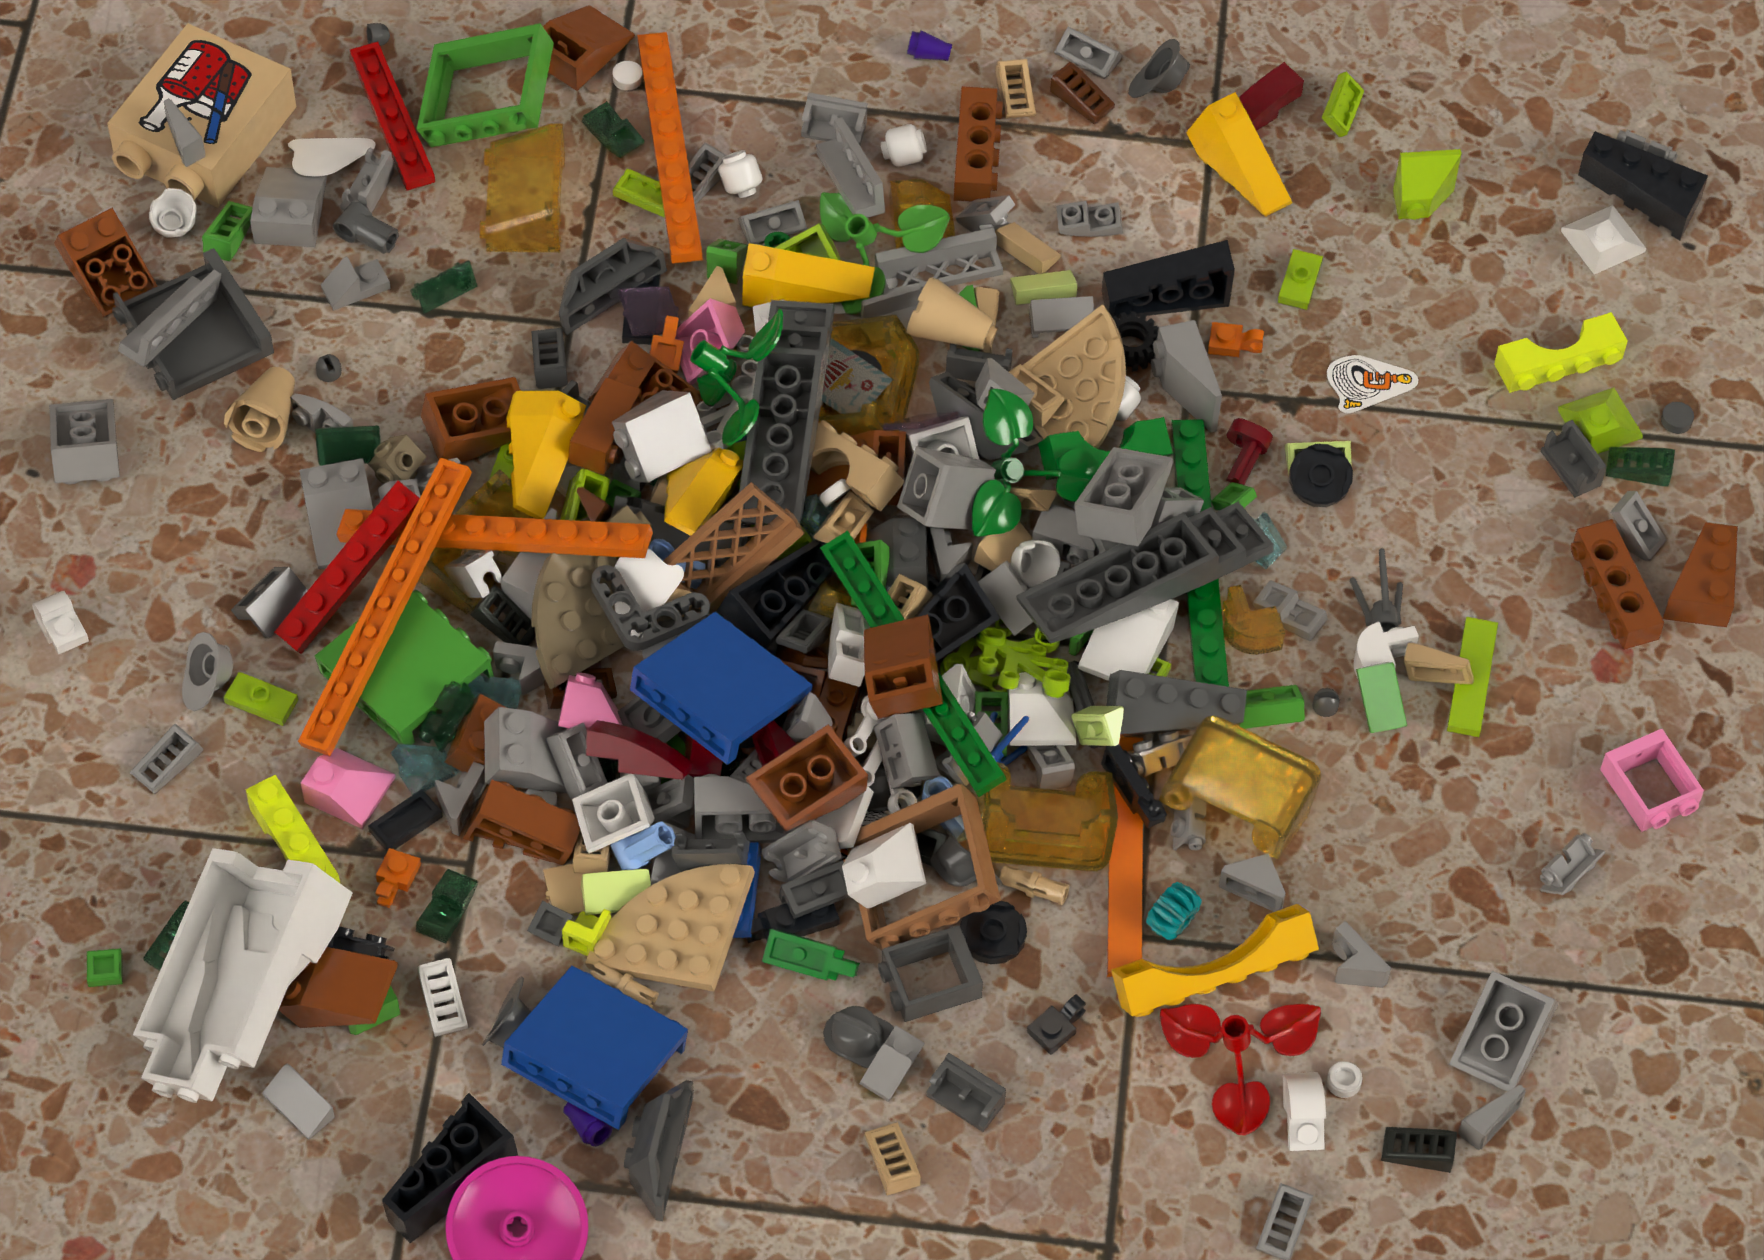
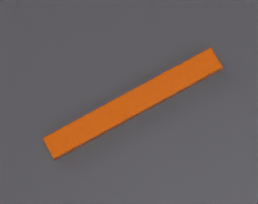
[1107,737,1143,977]

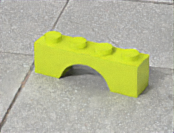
[1494,312,1628,393]
[245,775,340,883]

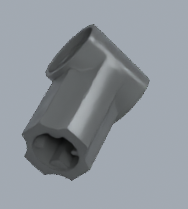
[333,201,399,254]

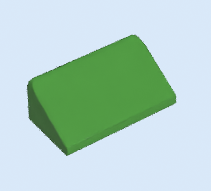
[1356,662,1407,733]
[1239,685,1305,729]

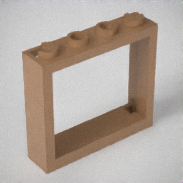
[847,783,1001,951]

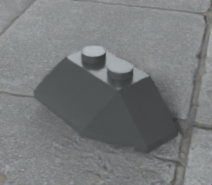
[559,238,667,335]
[929,371,1043,460]
[866,515,929,609]
[624,1080,694,1222]

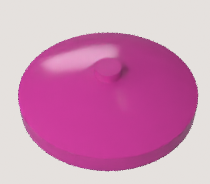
[446,1156,588,1260]

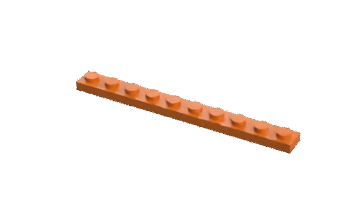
[637,32,703,263]
[298,458,472,756]
[336,509,653,558]

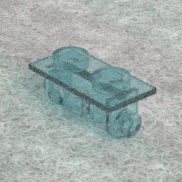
[452,675,521,709]

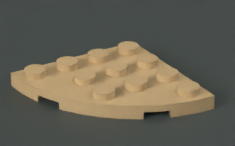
[1022,304,1126,449]
[585,864,755,991]

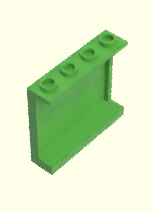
[315,590,494,750]

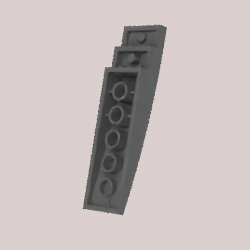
[739,300,835,526]
[1016,501,1274,644]

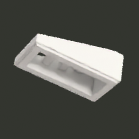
[418,958,468,1037]

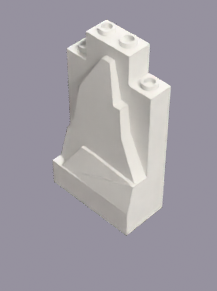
[133,848,353,1103]

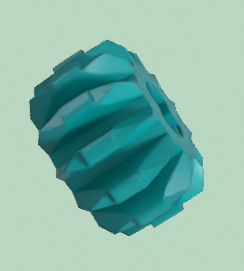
[1146,882,1202,940]

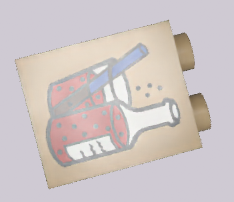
[107,23,296,208]

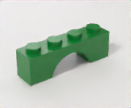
[1038,417,1173,480]

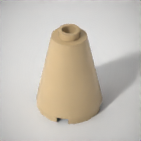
[906,277,998,349]
[224,367,295,452]

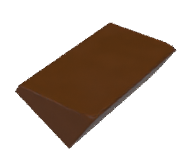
[576,486,613,522]

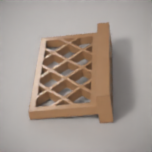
[663,482,805,615]

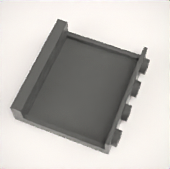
[112,248,274,400]

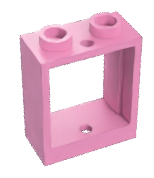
[1600,729,1704,832]

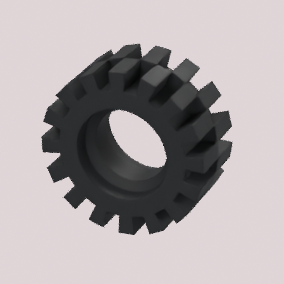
[1112,311,1159,372]

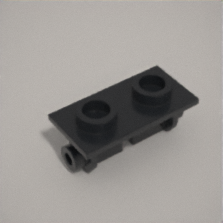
[327,926,395,959]

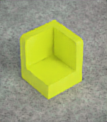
[562,909,611,956]

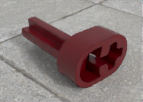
[1226,418,1273,485]

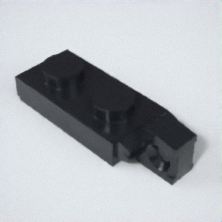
[1101,744,1167,828]
[746,903,840,943]

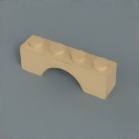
[810,420,904,512]

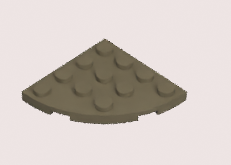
[531,516,640,689]

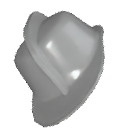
[182,632,233,711]

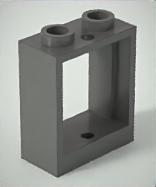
[878,925,983,1022]

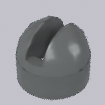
[366,23,390,46]
[316,354,342,382]
[1312,688,1340,717]

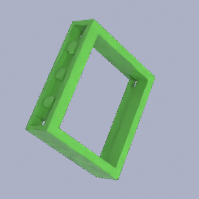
[417,23,554,148]

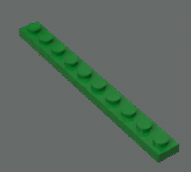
[1171,419,1229,687]
[820,530,1007,797]

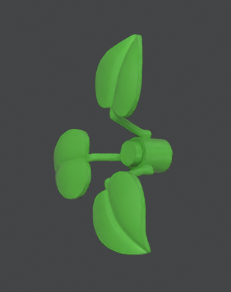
[820,192,950,315]

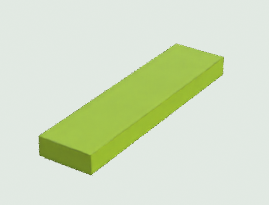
[1447,617,1498,737]

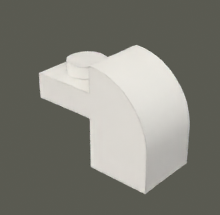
[32,591,89,654]
[1354,622,1419,682]
[1283,1072,1326,1151]

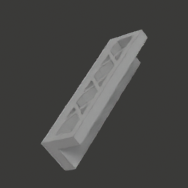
[816,117,885,218]
[875,228,1003,295]
[118,270,222,367]

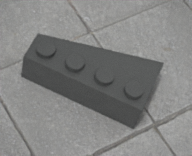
[1106,670,1247,737]

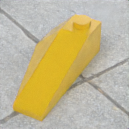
[1186,92,1293,217]
[742,243,875,307]
[506,391,586,519]
[664,448,744,536]

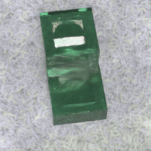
[582,101,645,158]
[416,869,478,944]

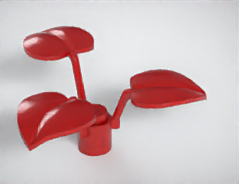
[1160,1004,1321,1136]

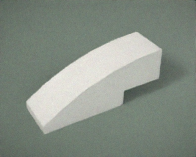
[828,603,870,687]

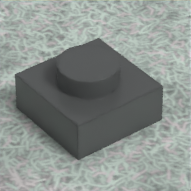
[527,900,574,947]

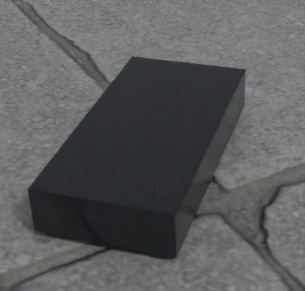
[368,789,443,851]

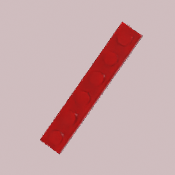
[349,41,435,191]
[274,480,420,654]

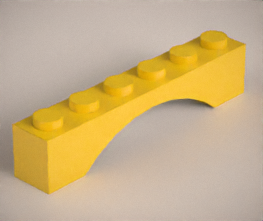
[1111,904,1319,1017]

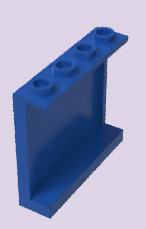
[630,612,812,765]
[501,966,688,1130]

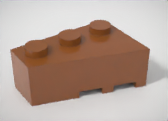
[568,378,641,475]
[1663,522,1738,628]
[463,779,581,865]

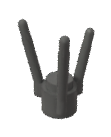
[1350,548,1403,632]

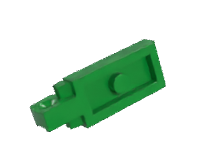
[762,928,860,980]

